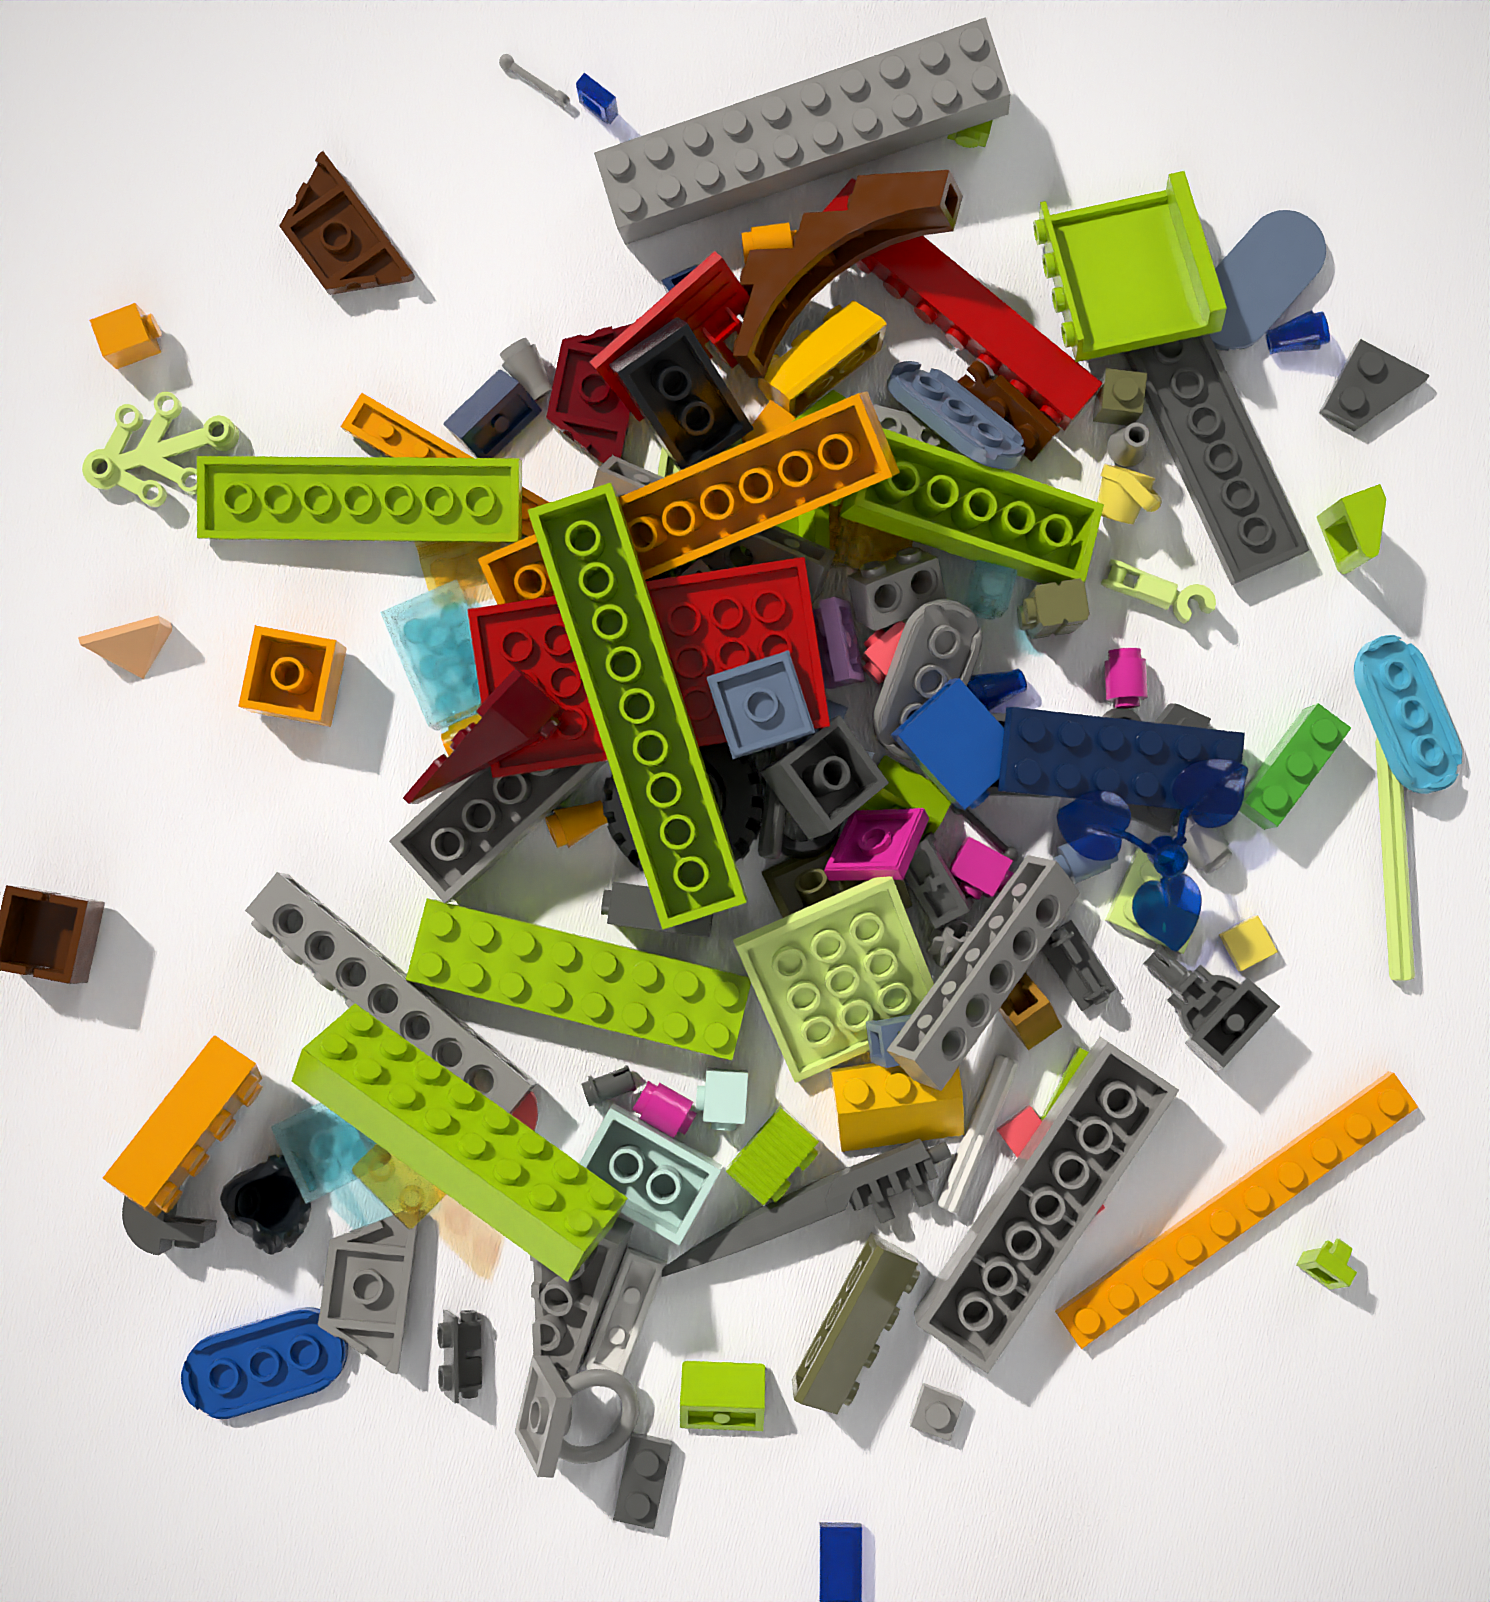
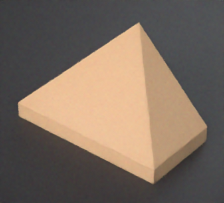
[78,615,173,679]

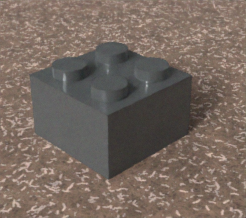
[760,715,889,840]

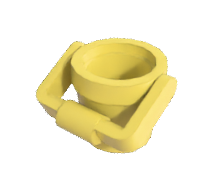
[1097,463,1162,524]

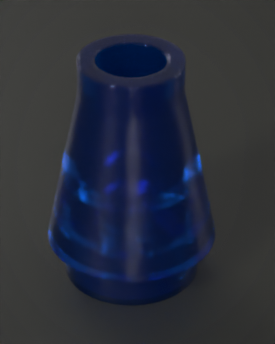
[1265,310,1330,355]
[967,668,1027,711]

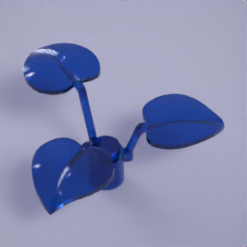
[1056,759,1248,951]

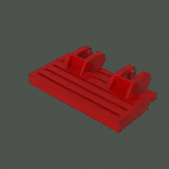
[590,251,750,422]

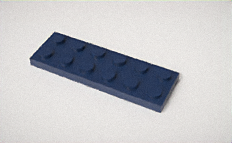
[998,707,1245,815]

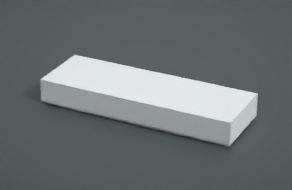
[582,1247,667,1377]

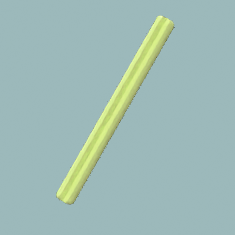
[1375,738,1415,981]

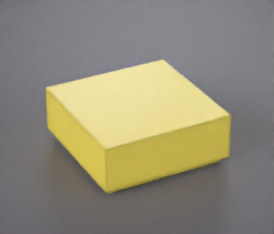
[1218,915,1278,971]

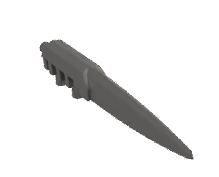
[662,1138,952,1277]

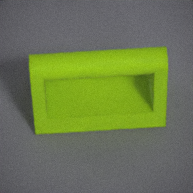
[1316,484,1387,574]

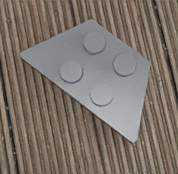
[318,1207,420,1374]

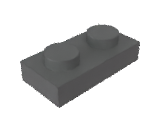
[613,1432,672,1529]

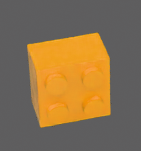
[238,625,347,727]

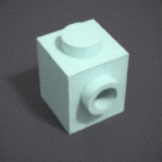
[696,1068,748,1131]

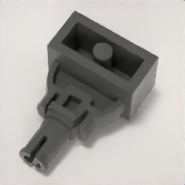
[1143,945,1280,1071]

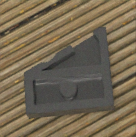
[1319,339,1430,431]

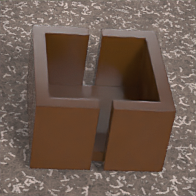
[0,885,105,984]

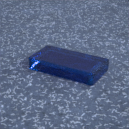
[819,1522,862,1602]

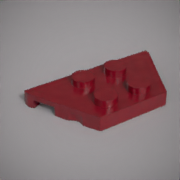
[546,319,637,464]

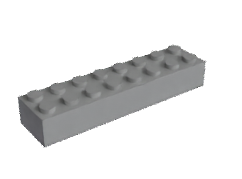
[914,1036,1179,1374]

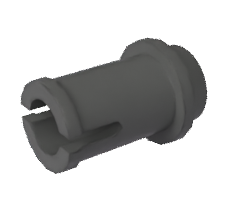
[581,1065,637,1108]

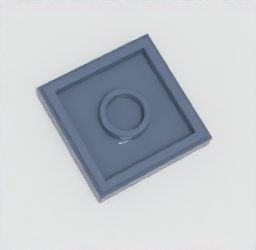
[707,650,815,760]

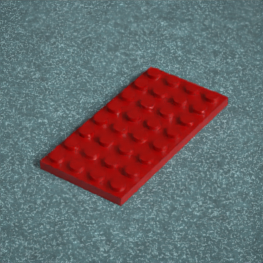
[467,557,830,778]

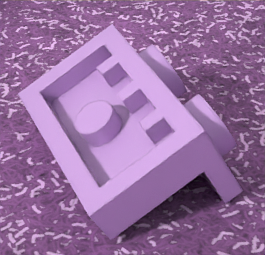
[813,597,865,689]

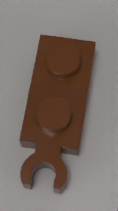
[957,360,1061,462]

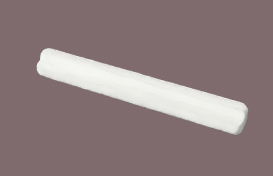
[937,1055,1018,1213]

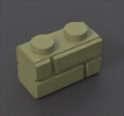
[1017,578,1090,640]

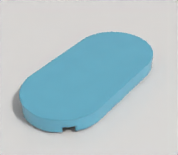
[1354,635,1462,794]

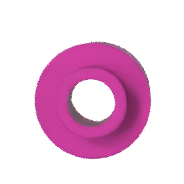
[1104,648,1148,709]
[632,1081,697,1138]

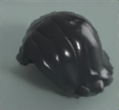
[220,1154,312,1255]

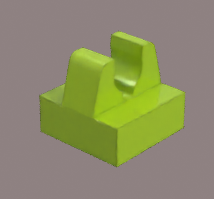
[1296,1238,1357,1290]

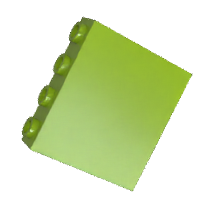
[1033,171,1227,362]

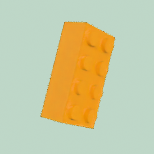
[102,1035,263,1218]

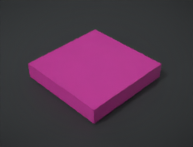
[824,808,929,881]

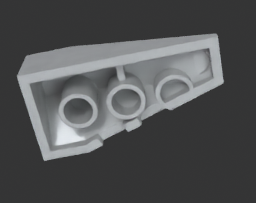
[530,1217,634,1382]

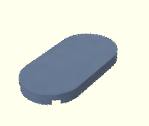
[1210,210,1326,351]
[887,361,1025,469]

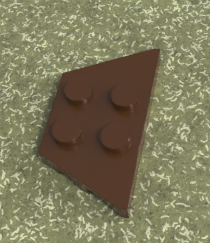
[279,151,415,295]

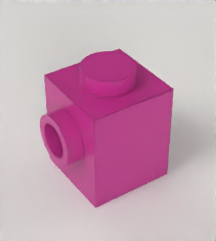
[948,836,1014,900]

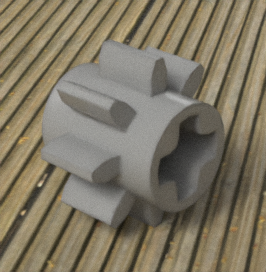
[927,920,973,969]

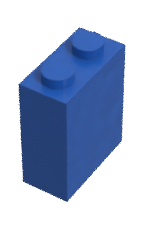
[891,678,1004,810]

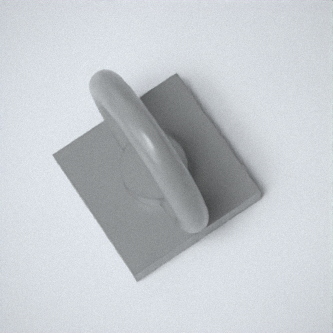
[515,1355,639,1478]

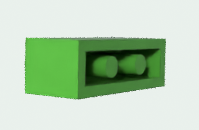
[1238,703,1351,830]

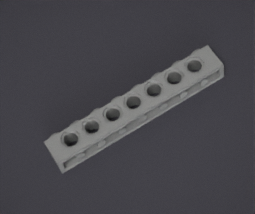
[245,872,537,1115]

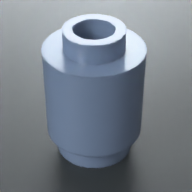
[1053,831,1119,885]

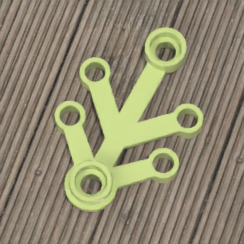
[82,392,239,507]

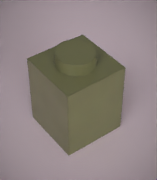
[1093,368,1147,426]

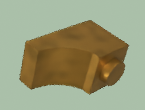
[999,972,1062,1051]

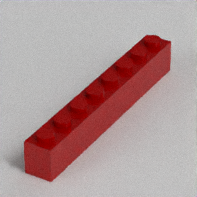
[823,178,1103,431]

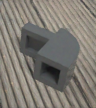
[122,1188,217,1256]

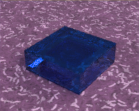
[576,72,619,124]

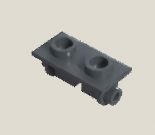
[1041,920,1116,1011]
[437,1310,482,1404]

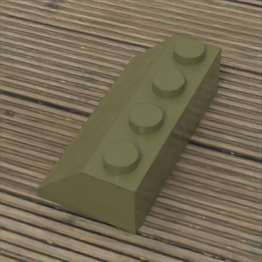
[791,1232,920,1415]

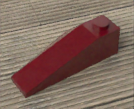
[403,668,565,804]

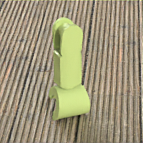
[1101,559,1216,624]

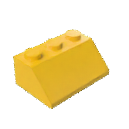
[758,300,887,417]
[830,1063,964,1152]

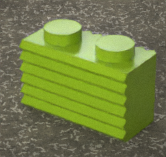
[726,1105,819,1206]

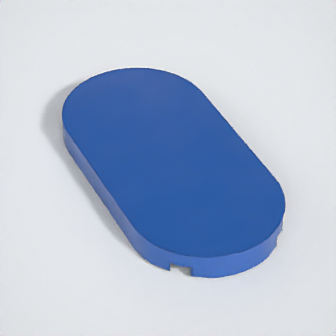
[181,1307,348,1419]

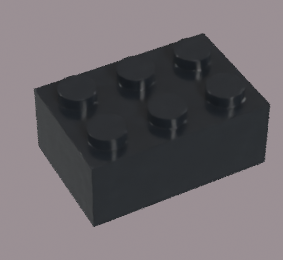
[609,317,754,471]

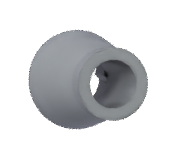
[499,337,552,401]
[1107,422,1149,467]

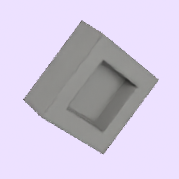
[909,1383,964,1441]

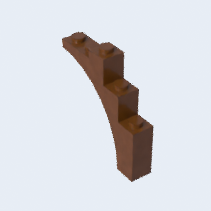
[733,170,963,378]

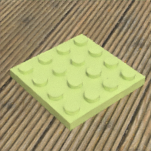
[733,877,934,1083]

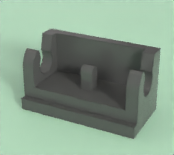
[905,831,974,929]

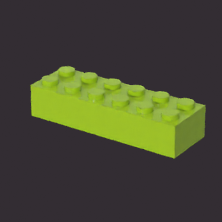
[839,428,1104,585]

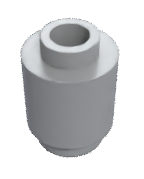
[1171,812,1232,874]

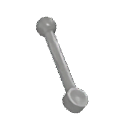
[499,54,570,107]

